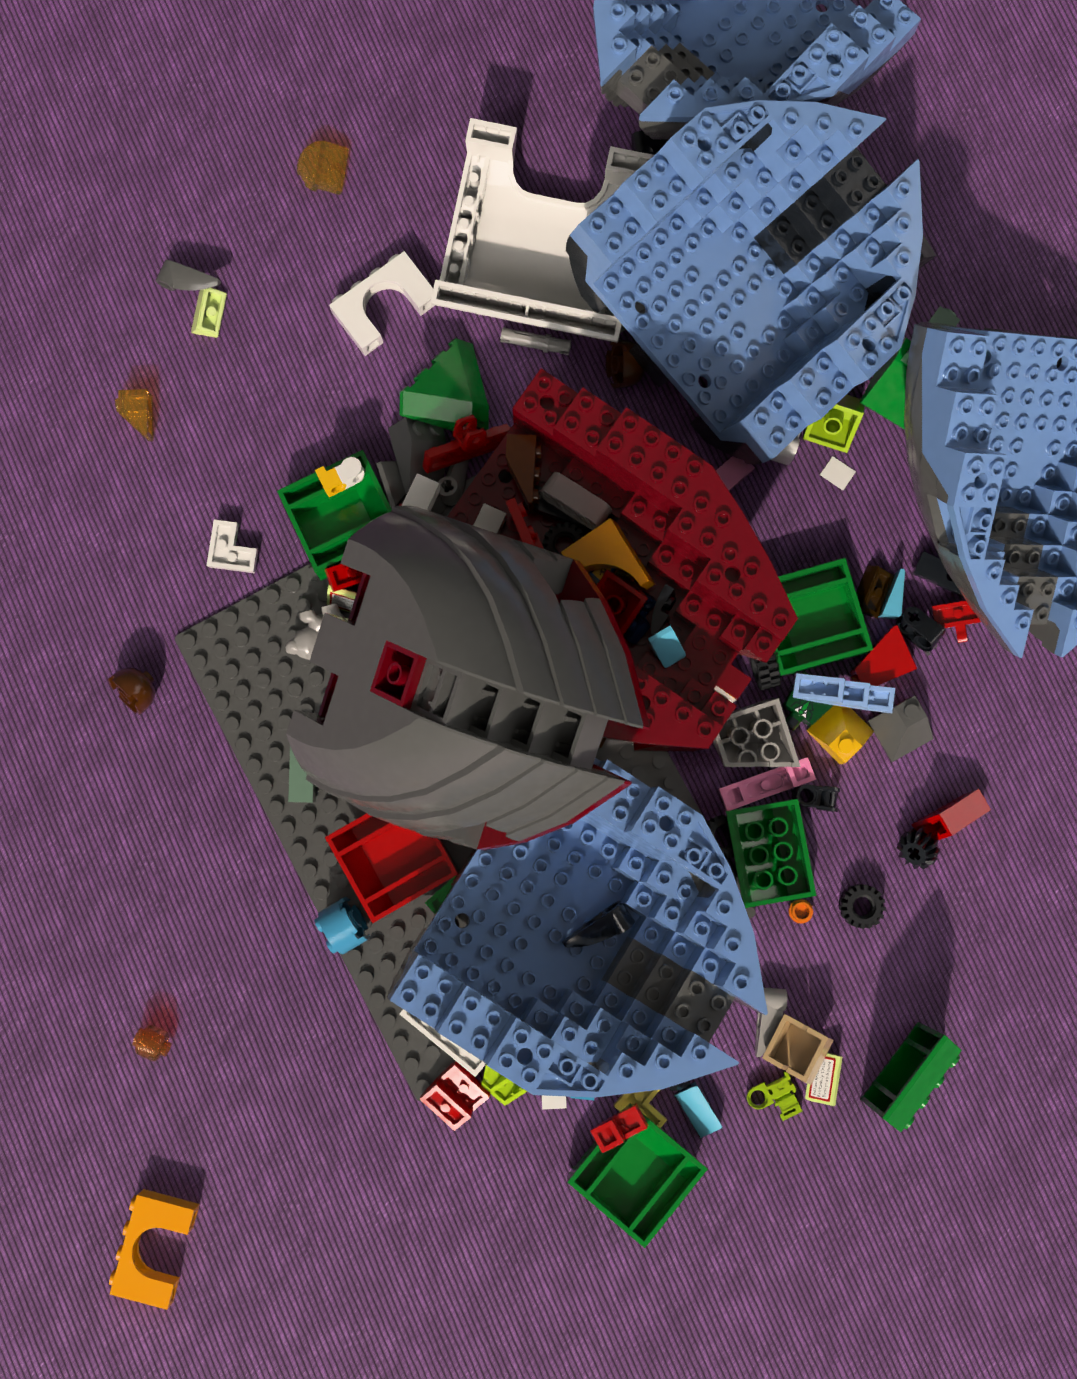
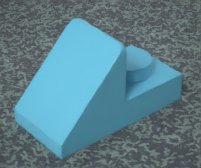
[648,626,686,668]

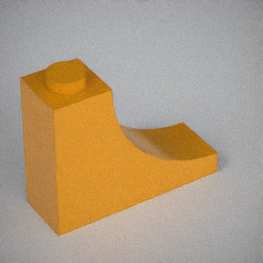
[561,518,655,590]

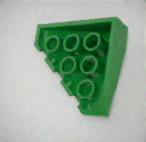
[400,338,489,431]

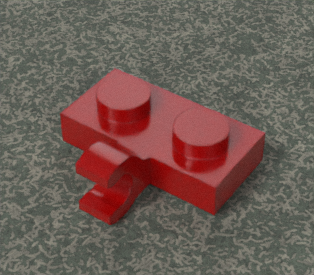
[932,601,981,643]

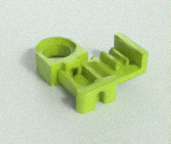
[746,1072,802,1121]

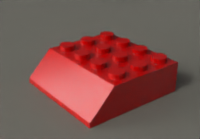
[325,813,459,923]

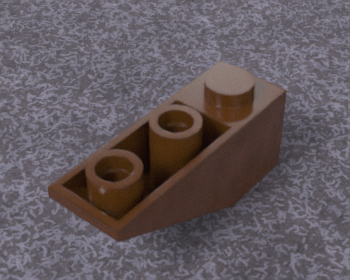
[506,434,542,513]

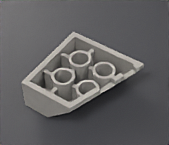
[713,697,801,767]

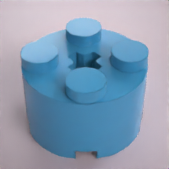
[314,897,370,954]

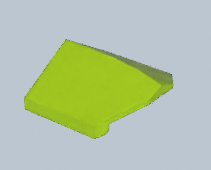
[481,1065,527,1106]

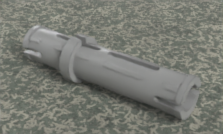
[500,327,571,356]

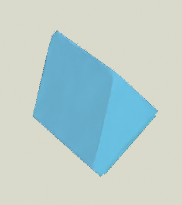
[675,1082,722,1138]

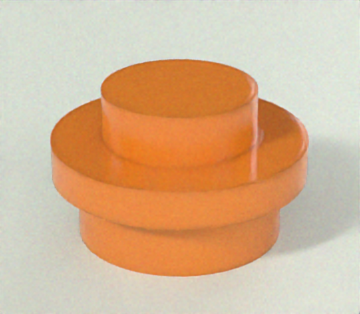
[788,899,813,924]

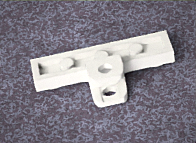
[400,1009,486,1077]

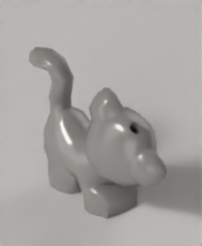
[286,603,346,660]

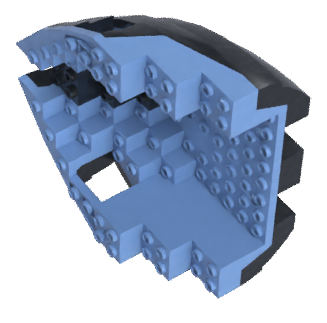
[566,100,923,465]

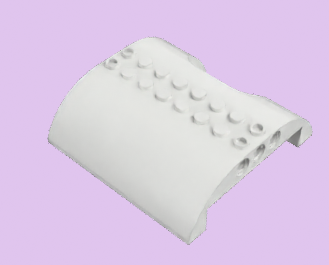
[430,118,654,343]

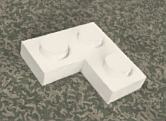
[207,520,259,573]

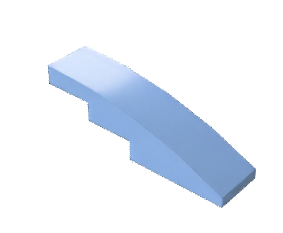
[793,673,895,714]

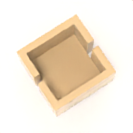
[762,1014,834,1085]

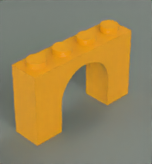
[109,1189,200,1310]

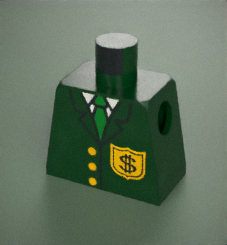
[783,671,834,731]

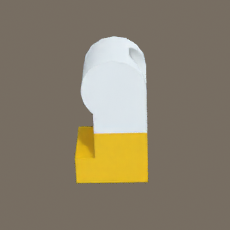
[315,457,365,497]

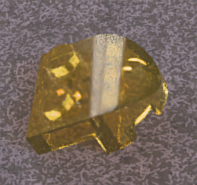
[297,141,349,195]

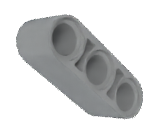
[539,472,612,530]

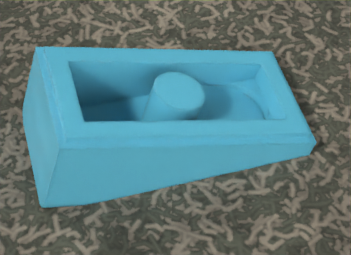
[878,569,905,619]

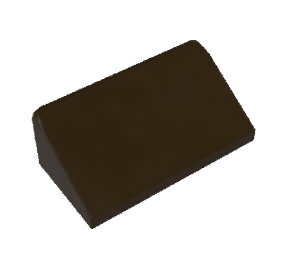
[856,565,894,619]

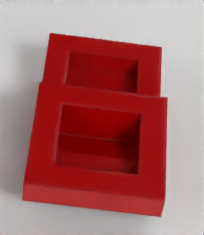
[590,1103,648,1153]

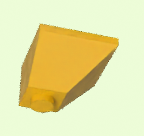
[806,705,874,764]

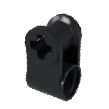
[896,607,945,652]
[791,785,841,812]

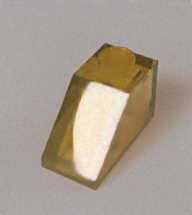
[115,389,153,441]

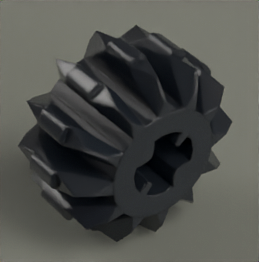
[897,827,940,870]

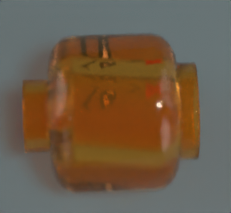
[132,1025,172,1061]

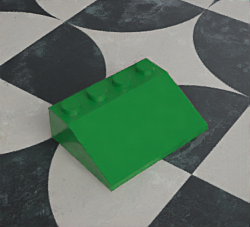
[859,338,911,430]
[726,799,817,908]

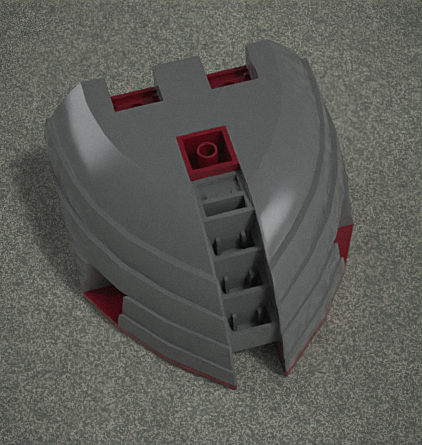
[286,506,650,850]

